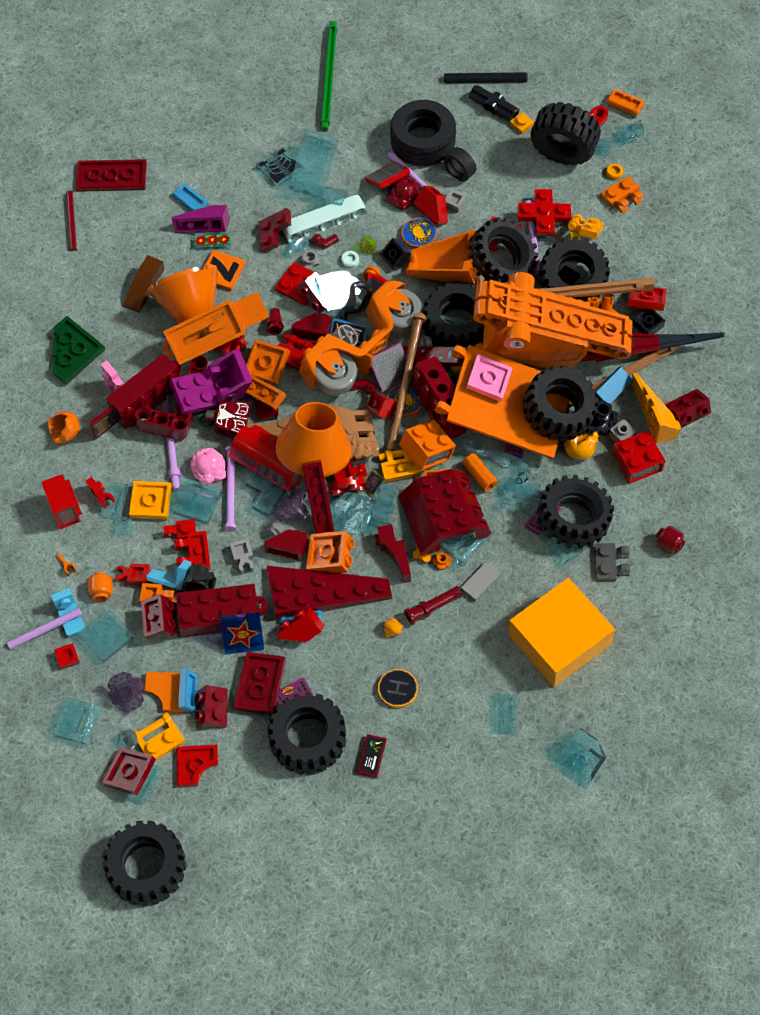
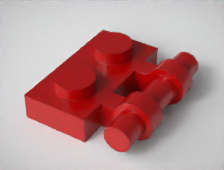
[278,333,315,371]

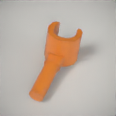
[56,554,76,576]

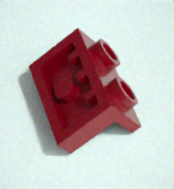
[666,389,711,428]
[141,594,175,640]

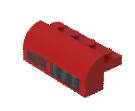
[229,425,302,492]

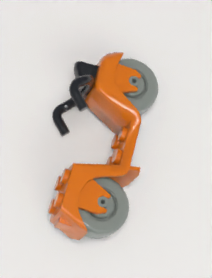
[299,278,423,396]

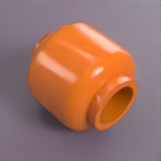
[87,572,113,602]

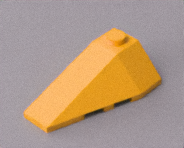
[631,373,681,444]

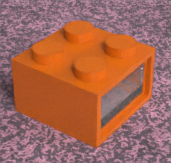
[399,419,456,471]

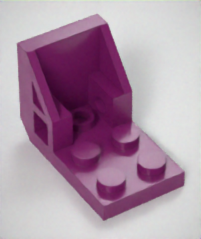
[169,349,253,415]

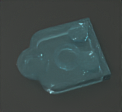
[314,271,362,313]
[330,492,376,537]

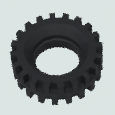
[467,217,539,283]
[537,475,614,549]

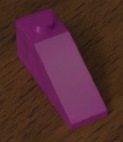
[171,205,230,234]

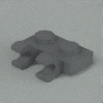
[595,543,630,581]

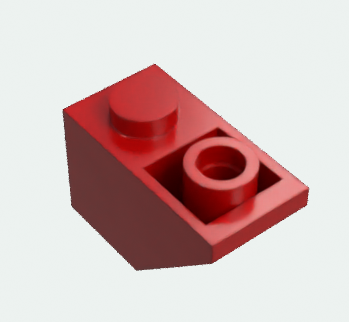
[414,186,448,225]
[276,607,325,643]

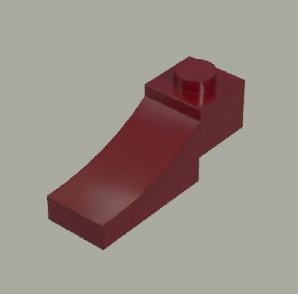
[374,524,411,583]

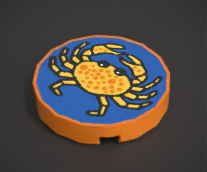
[401,218,437,248]
[387,383,423,417]

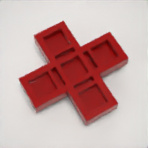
[517,189,572,236]

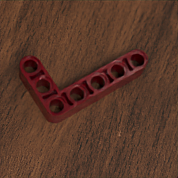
[135,356,208,440]

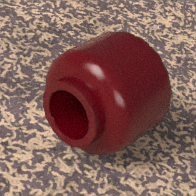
[655,526,686,554]

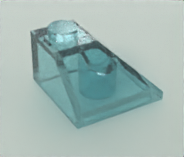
[553,728,607,790]

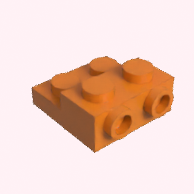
[306,531,354,573]

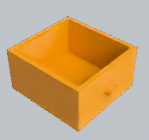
[508,577,615,687]

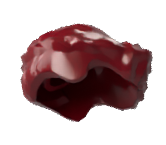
[385,176,419,210]

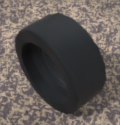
[443,147,477,182]

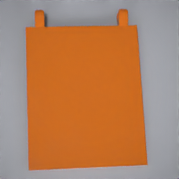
[435,345,569,459]

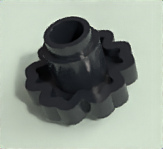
[585,400,618,436]

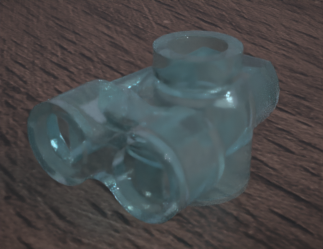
[616,120,645,145]

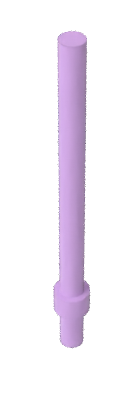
[162,396,180,492]

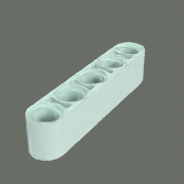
[283,195,367,243]

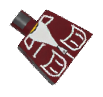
[205,402,250,439]

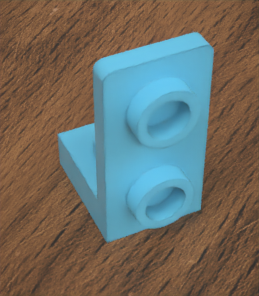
[146,560,192,590]
[51,588,86,637]

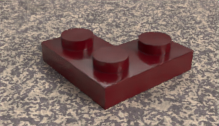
[259,208,292,253]

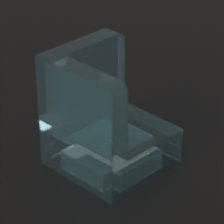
[322,187,348,207]

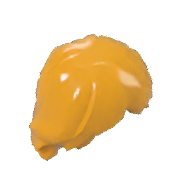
[563,432,599,460]

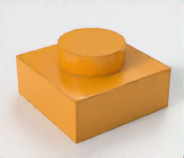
[510,112,534,134]

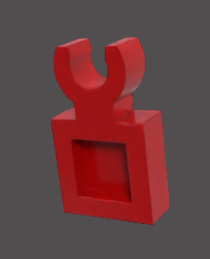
[115,564,151,585]

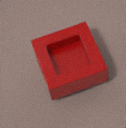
[54,643,80,670]

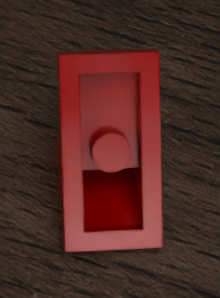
[365,391,397,418]

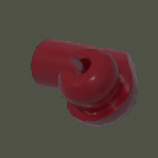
[312,234,339,248]
[350,379,376,394]

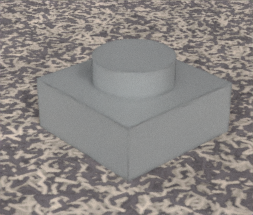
[445,188,467,212]

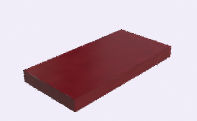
[75,159,147,191]

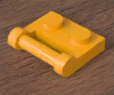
[133,712,186,760]

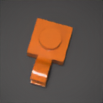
[139,583,176,604]

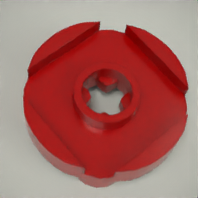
[327,476,366,498]

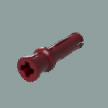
[404,586,462,625]

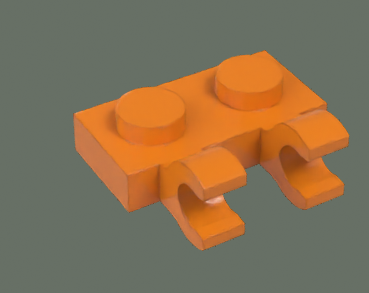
[601,176,643,213]

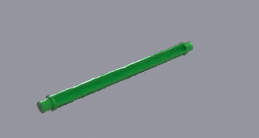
[320,21,338,132]

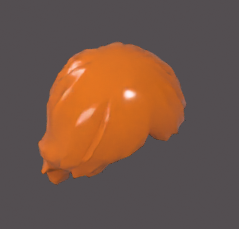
[48,411,80,445]

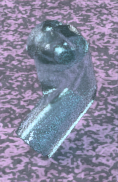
[284,238,309,258]

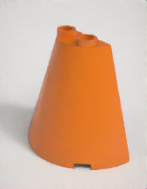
[406,229,482,286]

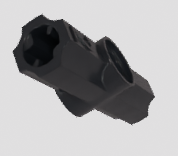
[469,85,520,121]

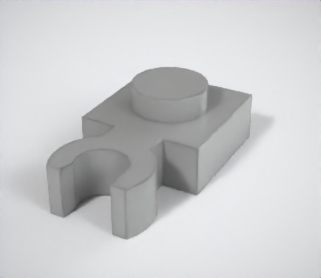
[230,538,254,574]

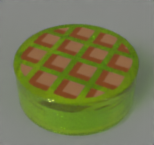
[358,237,377,254]

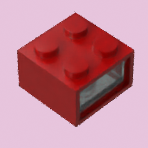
[612,430,665,484]
[41,474,82,530]

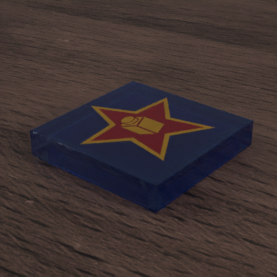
[220,612,264,654]

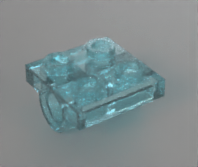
[172,478,222,525]

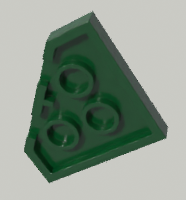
[52,316,106,385]

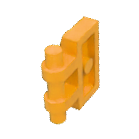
[568,214,604,240]
[378,449,422,483]

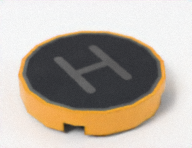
[378,669,418,708]

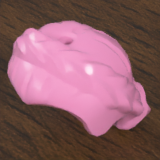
[190,448,226,485]

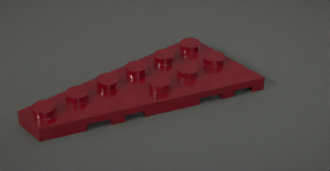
[267,566,392,618]

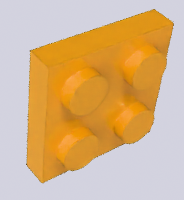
[129,481,172,520]

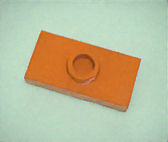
[606,88,645,117]

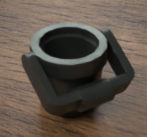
[183,564,216,592]

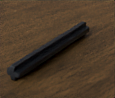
[444,72,528,83]

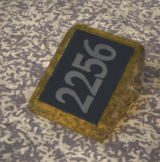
[364,469,387,498]

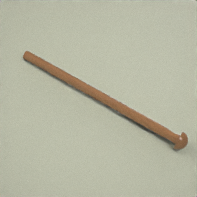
[387,313,427,451]

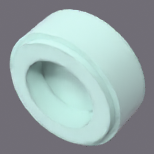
[341,251,359,268]

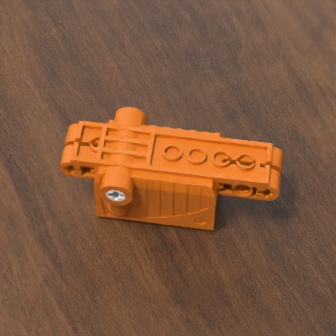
[473,272,632,370]

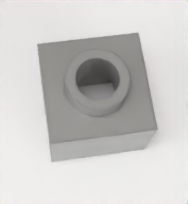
[609,419,636,443]

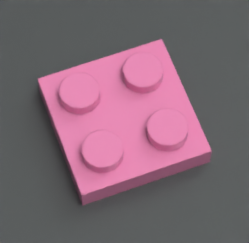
[466,354,512,402]

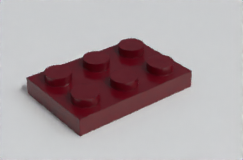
[234,652,286,715]

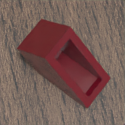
[291,313,332,341]
[264,529,309,561]

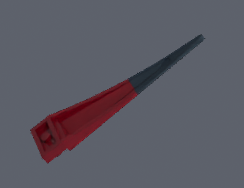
[580,332,725,362]

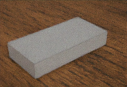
[461,561,501,602]

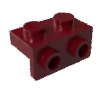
[298,272,337,314]
[195,685,228,729]

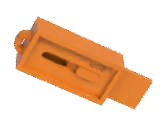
[163,291,270,365]

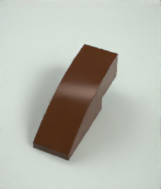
[123,255,165,313]

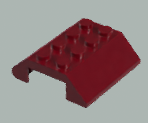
[399,469,491,556]

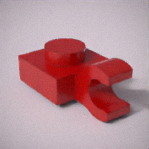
[85,477,115,509]
[162,519,196,539]

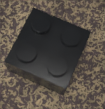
[379,238,412,270]
[632,309,666,334]

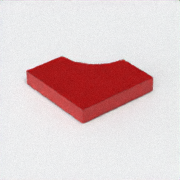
[177,744,218,787]

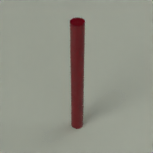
[66,191,77,251]

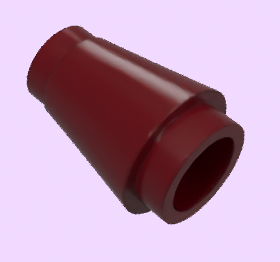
[266,308,284,335]

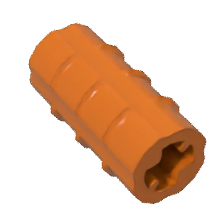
[462,453,498,492]

